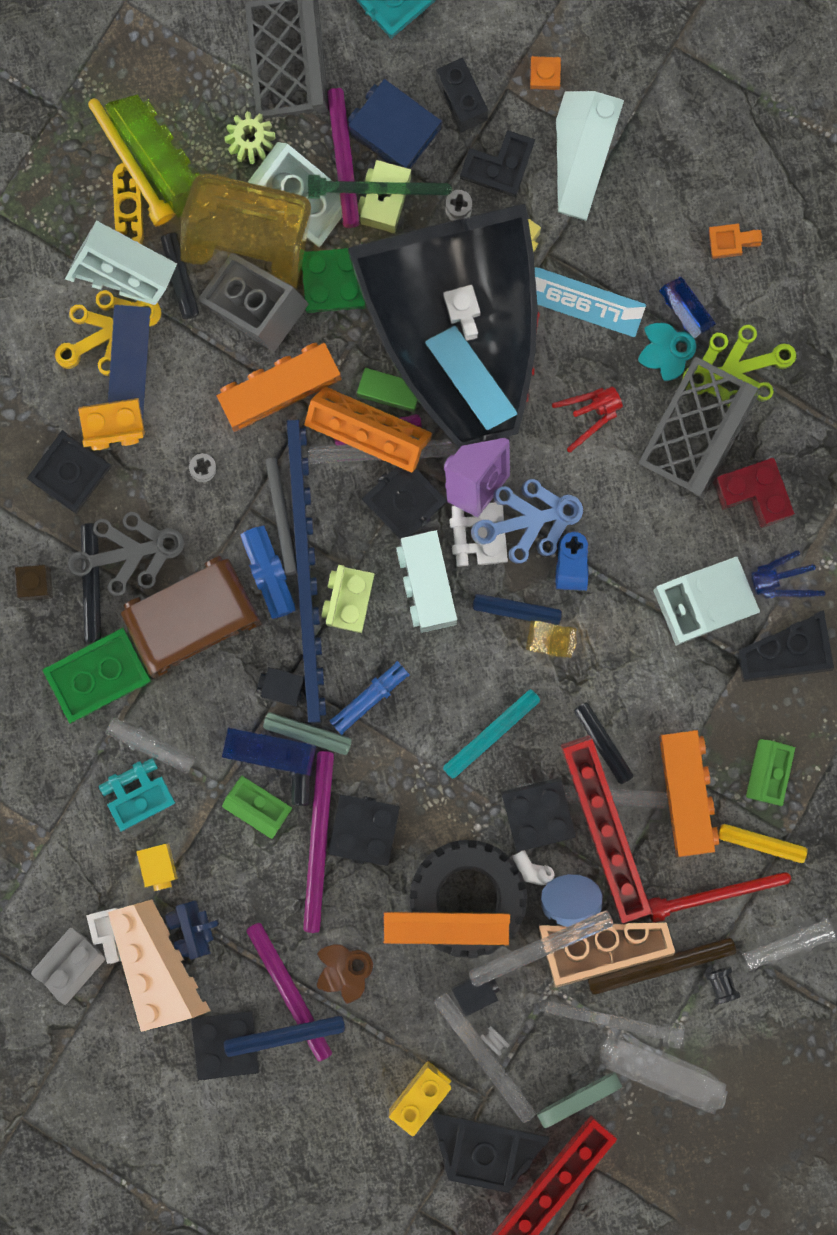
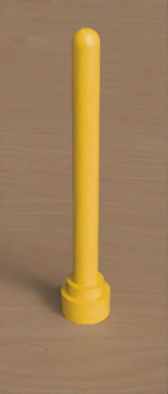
[88,98,175,227]

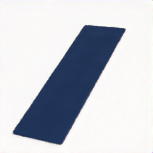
[108,305,151,420]

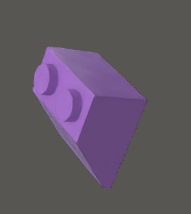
[444,438,510,518]

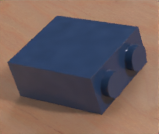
[347,79,442,169]

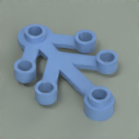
[471,479,583,564]

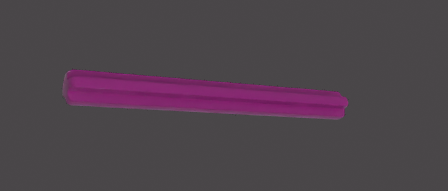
[303,751,334,933]

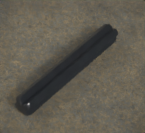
[81,523,101,643]

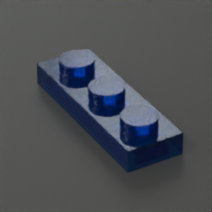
[222,728,316,776]

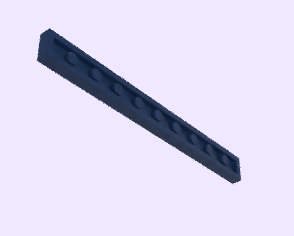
[287,420,326,724]

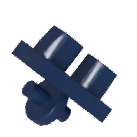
[165,901,219,960]

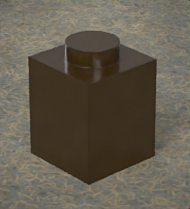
[15,565,53,601]

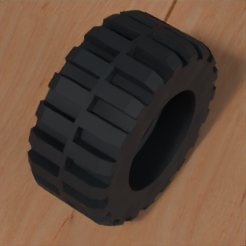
[410,840,527,958]

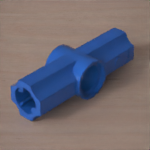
[240,525,296,620]

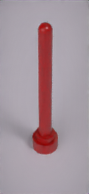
[647,872,791,923]

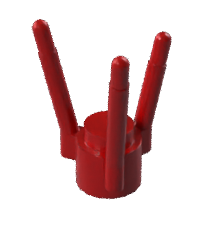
[552,386,623,452]

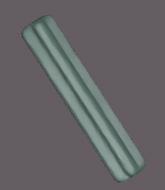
[263,712,352,755]

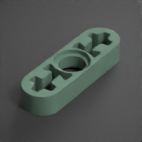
[537,1072,622,1128]

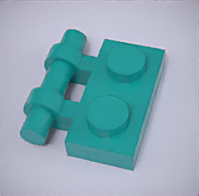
[99,758,176,832]

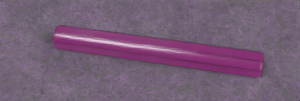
[328,88,360,228]
[246,923,332,1062]

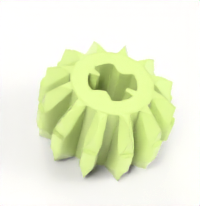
[224,111,276,164]

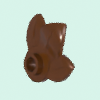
[317,944,373,1004]

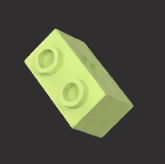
[358,160,411,233]

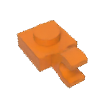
[709,224,762,259]

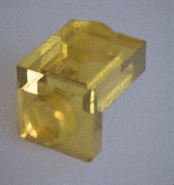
[526,621,577,658]

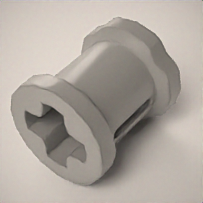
[445,190,472,221]

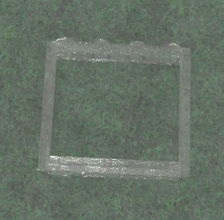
[599,1029,728,1115]

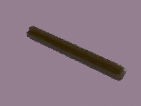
[588,938,736,995]

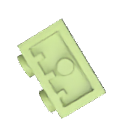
[322,564,375,633]

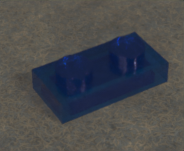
[659,276,716,338]

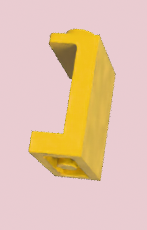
[388,1061,452,1136]

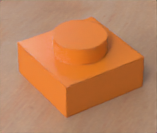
[530,56,561,90]

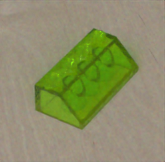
[104,94,208,218]

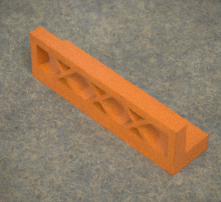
[304,386,433,473]
[384,912,510,945]

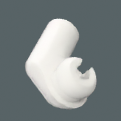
[511,850,554,886]

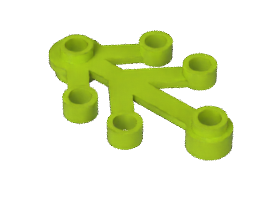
[682,325,796,407]

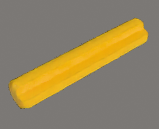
[718,824,807,863]

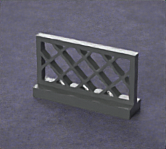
[245,0,330,119]
[638,356,761,498]

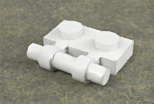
[449,502,508,567]

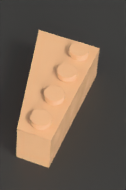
[108,899,211,1032]
[539,923,675,988]

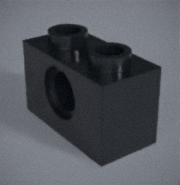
[435,57,488,133]

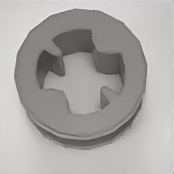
[189,453,216,482]
[480,1026,510,1056]

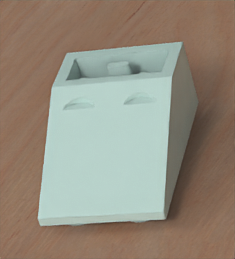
[653,557,760,646]

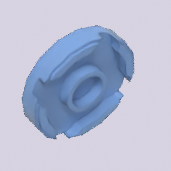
[541,874,602,927]

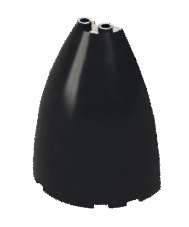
[347,204,538,449]

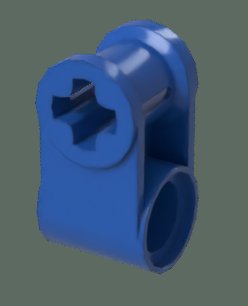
[556,532,588,591]

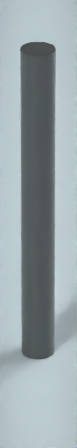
[265,457,297,575]

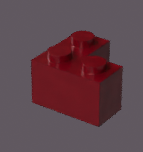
[713,457,795,528]

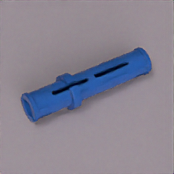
[329,661,410,735]

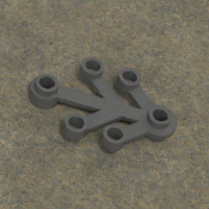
[68,512,184,596]

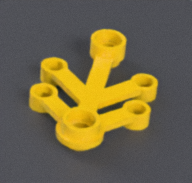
[55,290,161,376]

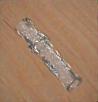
[105,717,196,775]

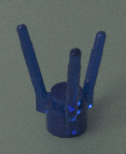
[751,550,826,599]

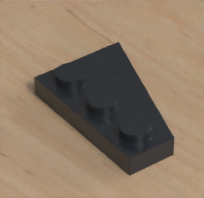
[738,610,834,682]

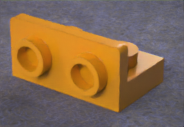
[78,398,145,450]

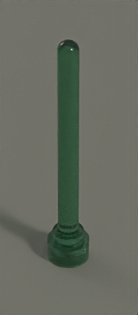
[308,174,453,199]

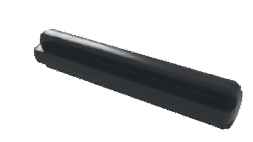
[161,232,199,319]
[574,702,633,784]

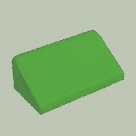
[357,368,418,413]
[746,739,796,806]
[222,775,292,839]

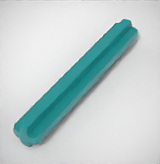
[443,690,540,779]

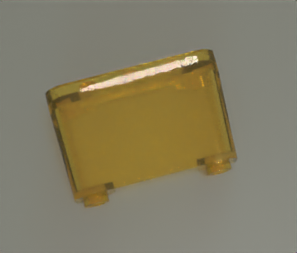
[180,173,311,289]

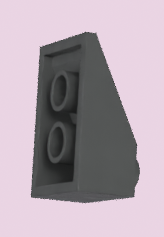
[197,252,309,352]

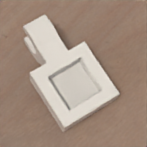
[443,285,481,341]
[86,908,121,964]

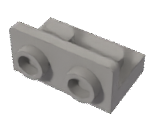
[31,928,106,1005]

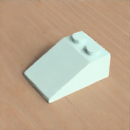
[242,142,342,247]

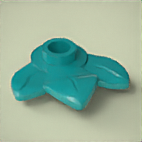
[638,323,696,381]

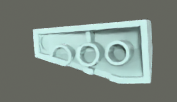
[556,91,624,221]

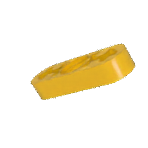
[113,163,144,245]

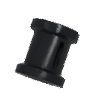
[705,967,741,1005]

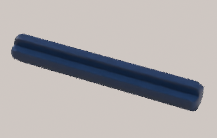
[224,1016,345,1057]

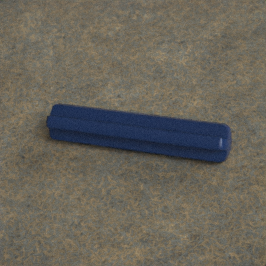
[472,594,562,626]

